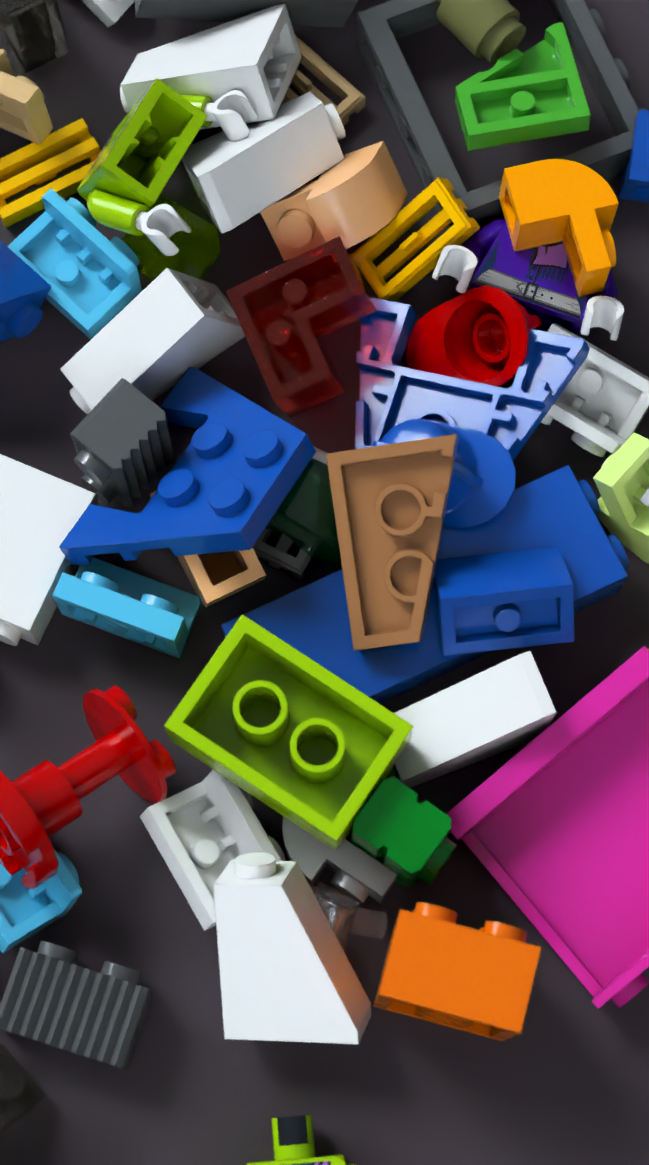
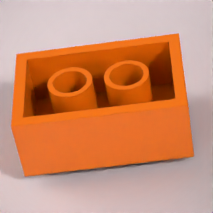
[373,902,541,1042]

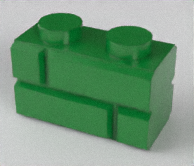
[350,776,457,890]

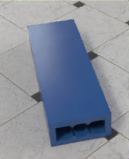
[221,465,629,704]

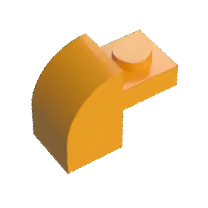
[499,159,619,297]

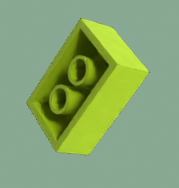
[164,614,413,851]

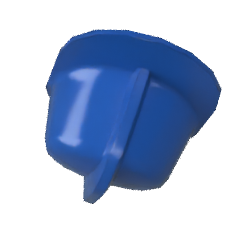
[372,419,516,528]

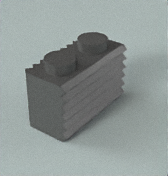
[69,378,175,507]
[0,940,153,1070]

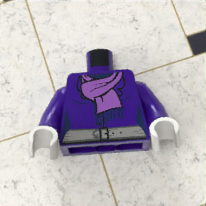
[432,218,625,340]

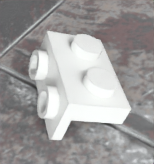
[541,323,649,457]
[140,770,285,931]

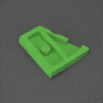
[455,22,591,151]

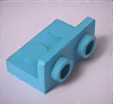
[52,557,201,659]

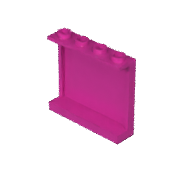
[446,646,649,1009]

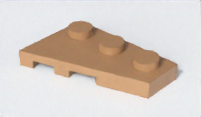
[326,434,459,651]

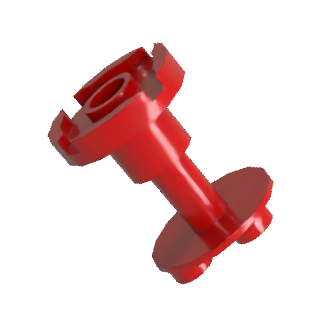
[0,685,176,889]

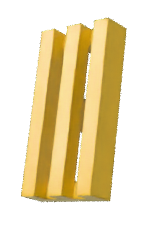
[0,118,100,228]
[351,177,480,302]

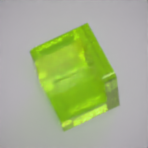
[122,194,220,280]

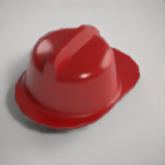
[406,285,542,387]

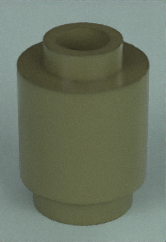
[436,0,526,64]

